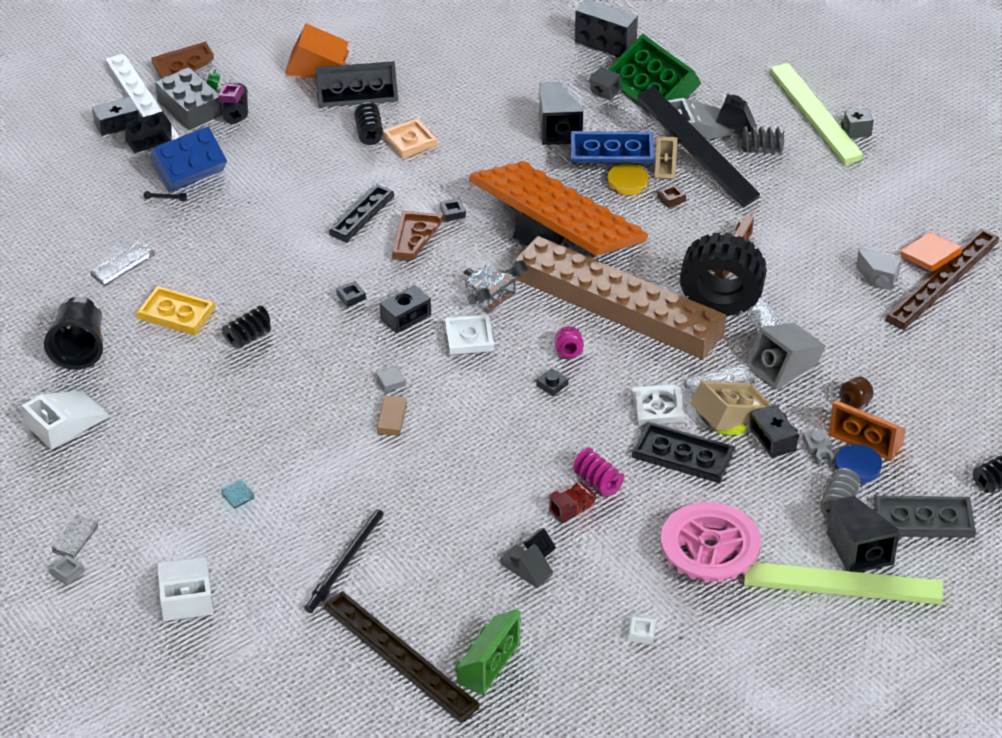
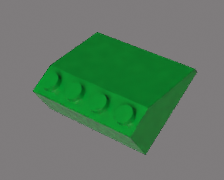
[608,34,702,107]

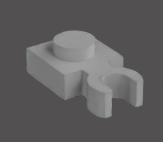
[803,429,834,466]

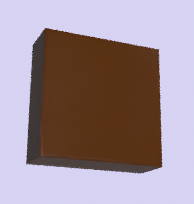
[657,184,686,208]

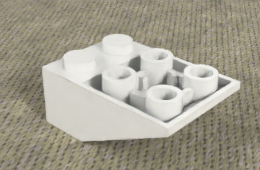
[22,390,109,450]
[158,557,213,621]

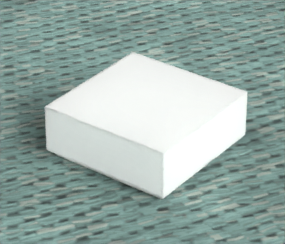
[628,617,656,644]

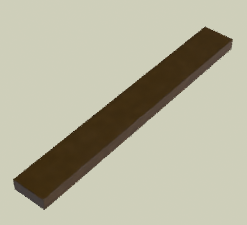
[324,591,480,723]

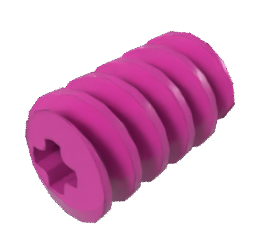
[573,447,624,496]

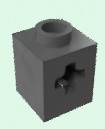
[589,66,622,101]
[841,108,874,139]

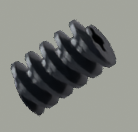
[222,82,248,124]
[354,102,383,145]
[222,305,271,349]
[973,455,1002,493]

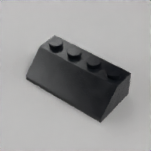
[315,61,398,107]

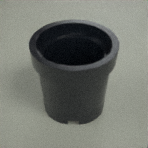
[44,297,103,370]

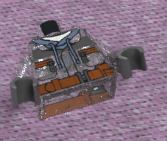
[462,260,528,314]

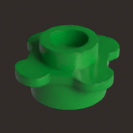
[206,69,221,90]

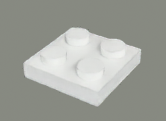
[445,314,494,355]

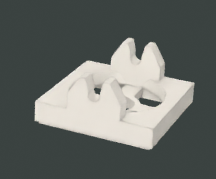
[632,384,684,425]

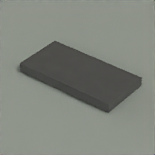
[874,496,976,538]

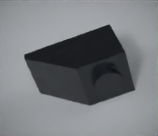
[716,94,757,133]

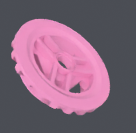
[660,502,761,582]

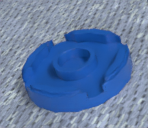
[835,444,882,484]

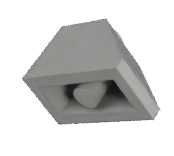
[856,248,901,290]

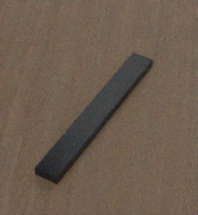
[637,86,760,208]

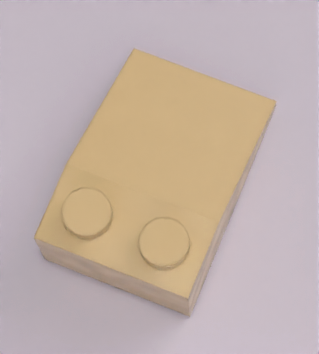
[690,380,772,431]

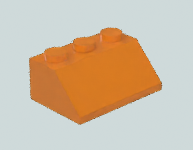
[828,400,906,461]

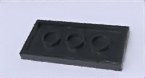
[632,422,735,483]

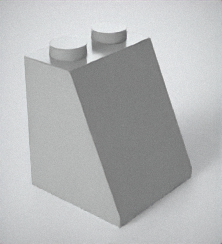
[745,322,825,389]

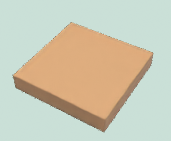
[382,119,438,159]

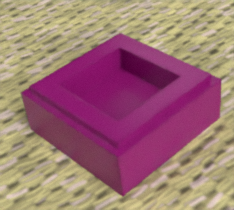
[217,83,245,104]

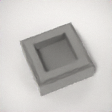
[376,366,406,392]
[49,555,85,586]

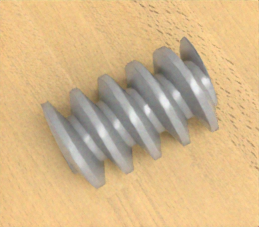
[820,468,861,518]

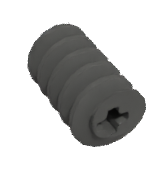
[742,126,784,153]

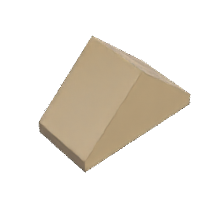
[655,136,678,179]

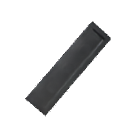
[329,184,394,243]

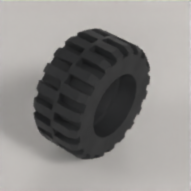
[679,232,767,316]

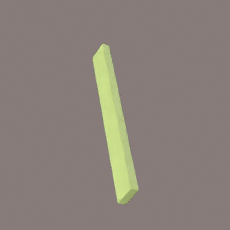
[770,63,863,165]
[744,562,943,605]

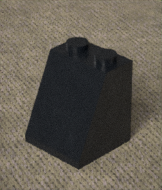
[539,82,584,145]
[827,496,900,572]

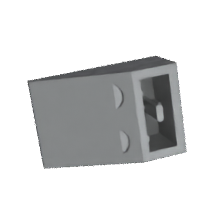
[668,98,733,144]

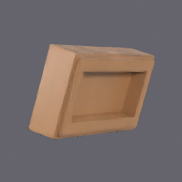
[377,396,407,436]

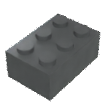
[155,67,223,130]

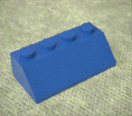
[570,131,654,164]

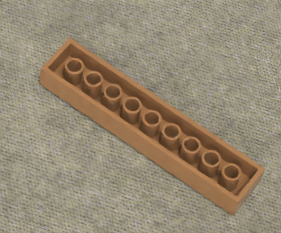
[515,236,726,360]

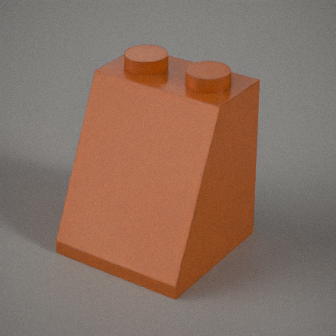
[285,23,349,77]

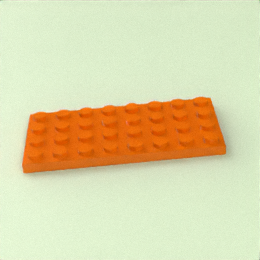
[469,161,649,256]

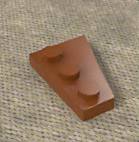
[151,41,214,79]

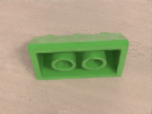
[455,609,521,696]

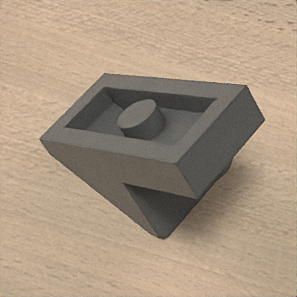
[500,544,553,588]

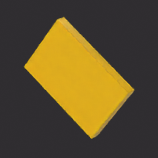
[136,286,216,336]

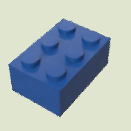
[150,126,227,193]

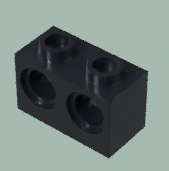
[125,111,172,153]

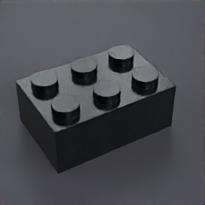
[575,0,638,57]

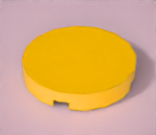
[607,163,649,196]

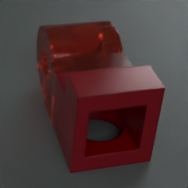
[549,482,596,524]

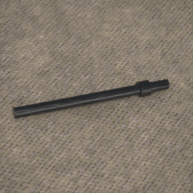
[304,509,384,613]

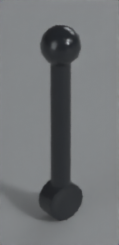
[143,191,187,201]

